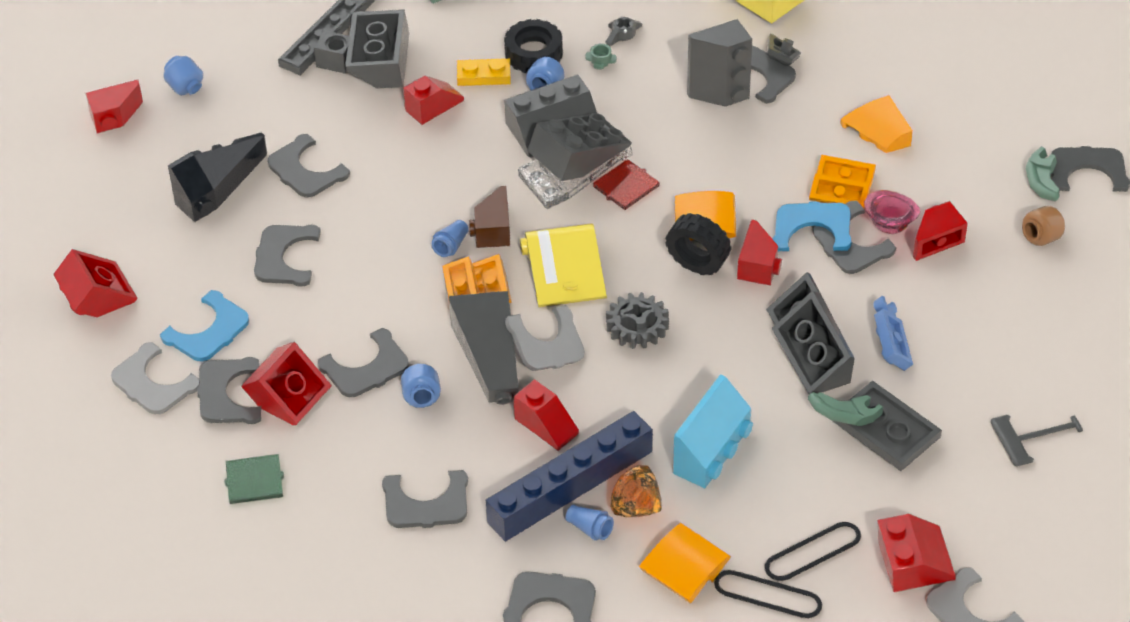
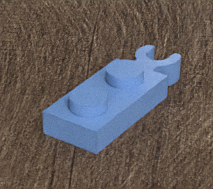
[873,296,913,371]

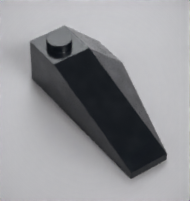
[168,132,267,222]

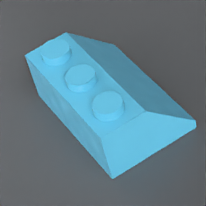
[673,374,753,489]

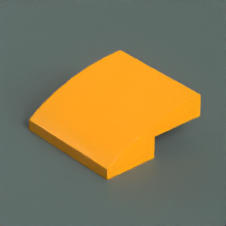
[809,155,876,209]
[675,191,736,241]
[442,254,512,303]
[639,523,731,604]

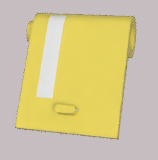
[520,223,607,307]

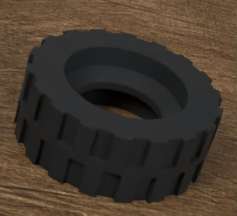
[504,19,563,73]
[665,213,732,276]

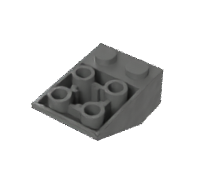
[528,113,632,181]

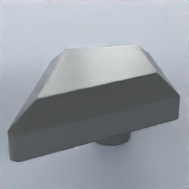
[767,34,801,66]

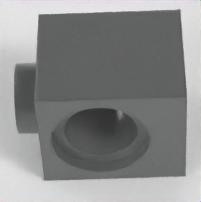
[314,30,349,74]

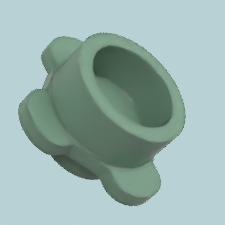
[585,44,617,69]

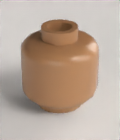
[1022,206,1065,246]

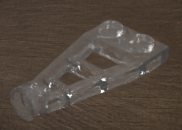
[518,146,633,209]

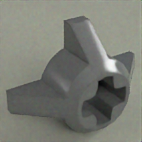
[606,17,642,46]

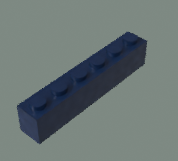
[485,411,653,542]

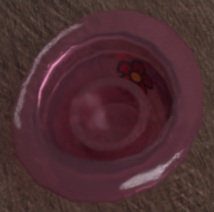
[864,190,920,234]

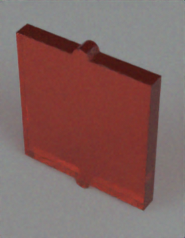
[593,159,660,210]

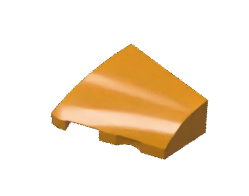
[840,95,913,153]

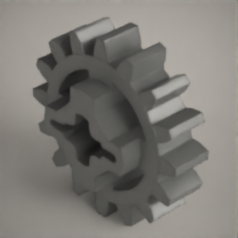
[606,292,669,349]

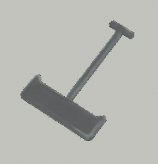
[991,415,1083,466]

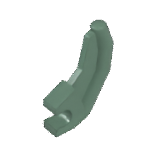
[1025,146,1060,201]
[808,392,883,426]

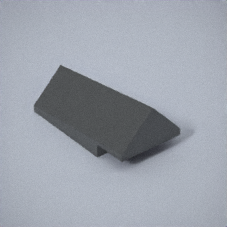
[766,272,855,394]

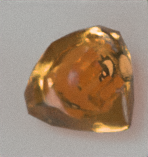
[610,465,662,518]

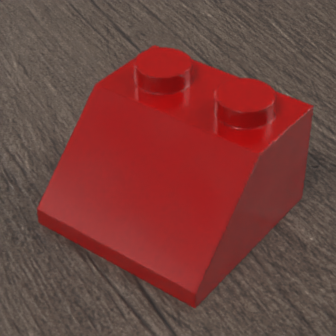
[53,249,138,318]
[241,341,332,426]
[877,514,956,593]

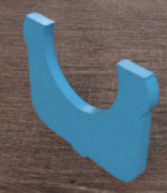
[772,202,852,252]
[160,290,249,361]

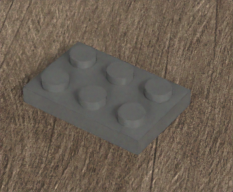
[833,381,942,471]

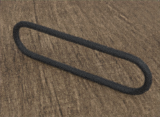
[765,522,861,581]
[714,570,822,618]

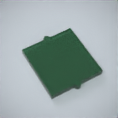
[224,454,284,504]

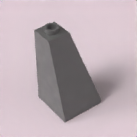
[449,291,519,405]

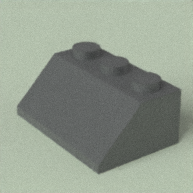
[345,9,409,89]
[687,19,752,107]
[504,74,597,157]

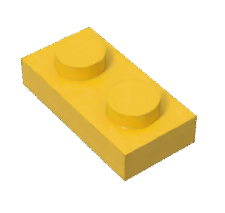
[457,58,511,86]

